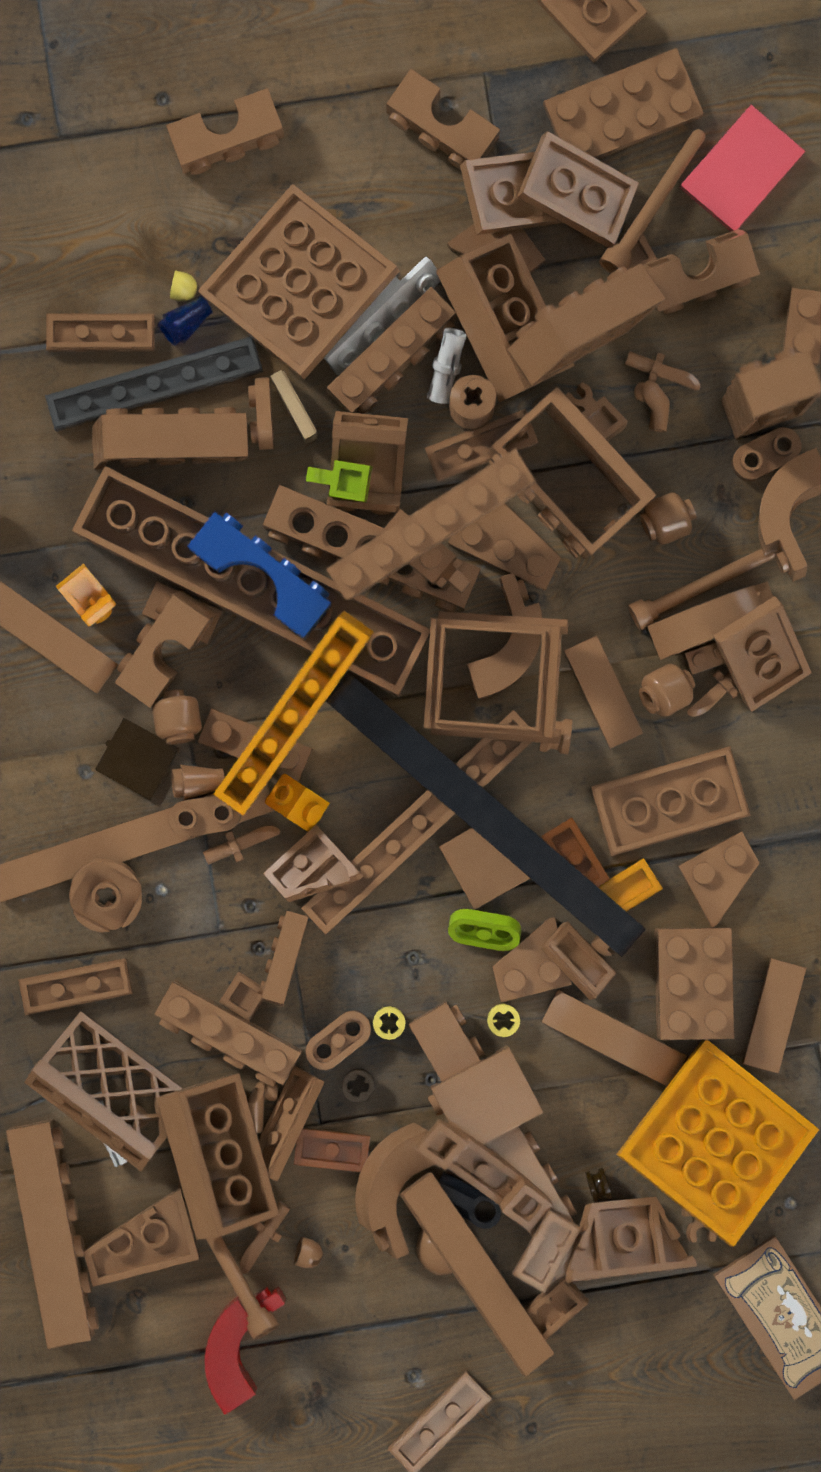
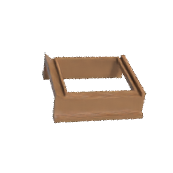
[424,611,569,744]

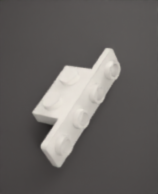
[324,257,441,376]

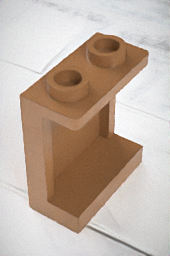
[327,411,408,515]
[428,1045,543,1145]

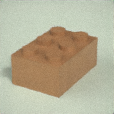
[654,927,734,1040]

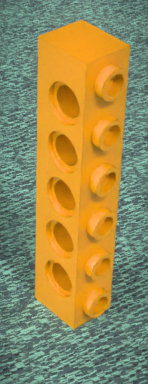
[213,611,374,815]

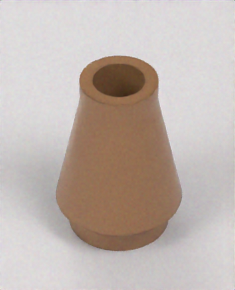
[171,765,225,801]

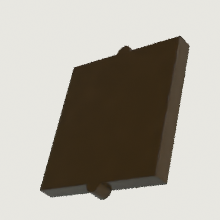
[95,718,179,800]

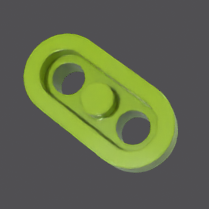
[448,909,521,951]

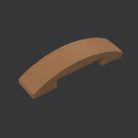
[541,989,687,1086]
[416,1119,553,1232]

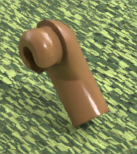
[634,380,670,432]
[247,1081,278,1133]

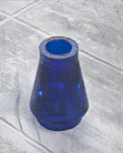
[158,296,213,346]

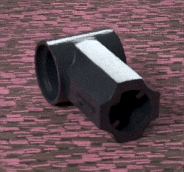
[438,1171,502,1229]

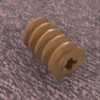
[449,375,497,429]

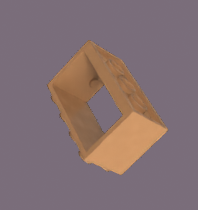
[488,387,656,560]

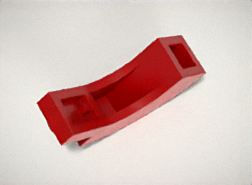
[205,1286,286,1415]

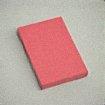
[680,105,805,232]

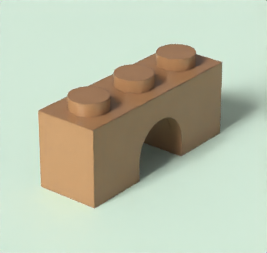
[386,69,500,170]
[166,88,284,175]
[643,229,760,314]
[115,590,217,708]

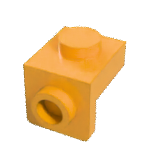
[56,563,116,627]
[265,773,330,832]

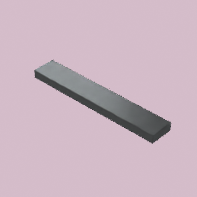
[45,337,263,432]

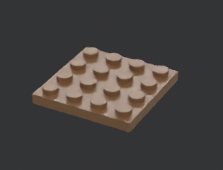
[198,184,400,380]

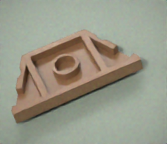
[565,1197,697,1283]

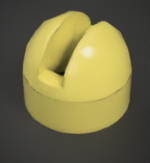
[170,270,197,301]

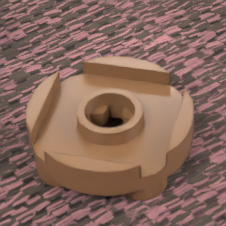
[69,858,142,933]

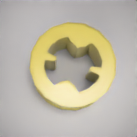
[487,1003,520,1037]
[373,1006,406,1040]

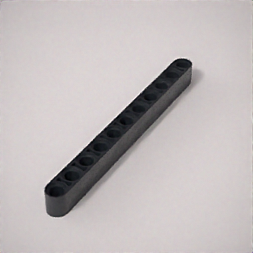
[326,672,646,957]

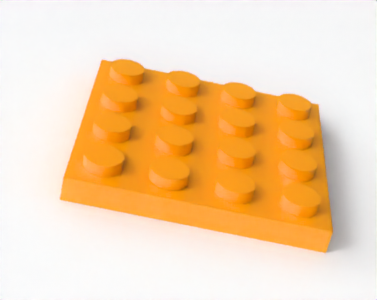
[616,1039,820,1247]

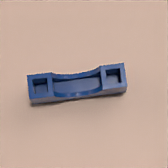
[187,512,332,641]

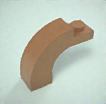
[758,448,821,582]
[466,573,542,701]
[647,582,774,660]
[355,1122,435,1259]

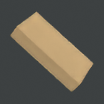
[271,370,318,444]

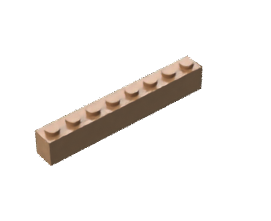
[409,1001,578,1280]

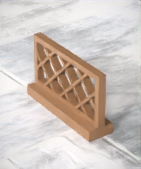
[25,1011,182,1171]

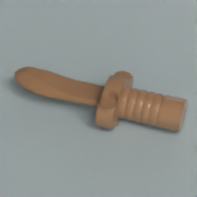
[625,351,700,390]
[687,670,739,717]
[203,826,281,865]
[240,1201,291,1274]

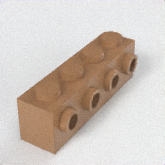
[327,287,456,414]
[154,980,302,1087]

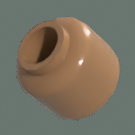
[640,492,697,545]
[639,663,695,717]
[152,690,202,745]

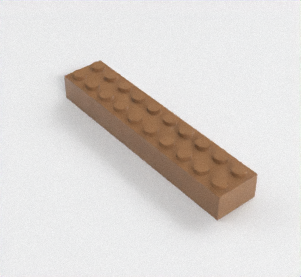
[72,466,430,698]

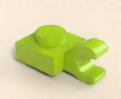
[306,460,373,503]

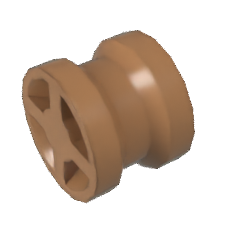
[539,718,572,755]

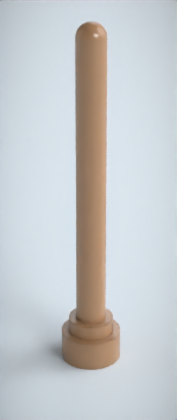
[599,129,705,274]
[628,549,778,631]
[178,1181,279,1340]

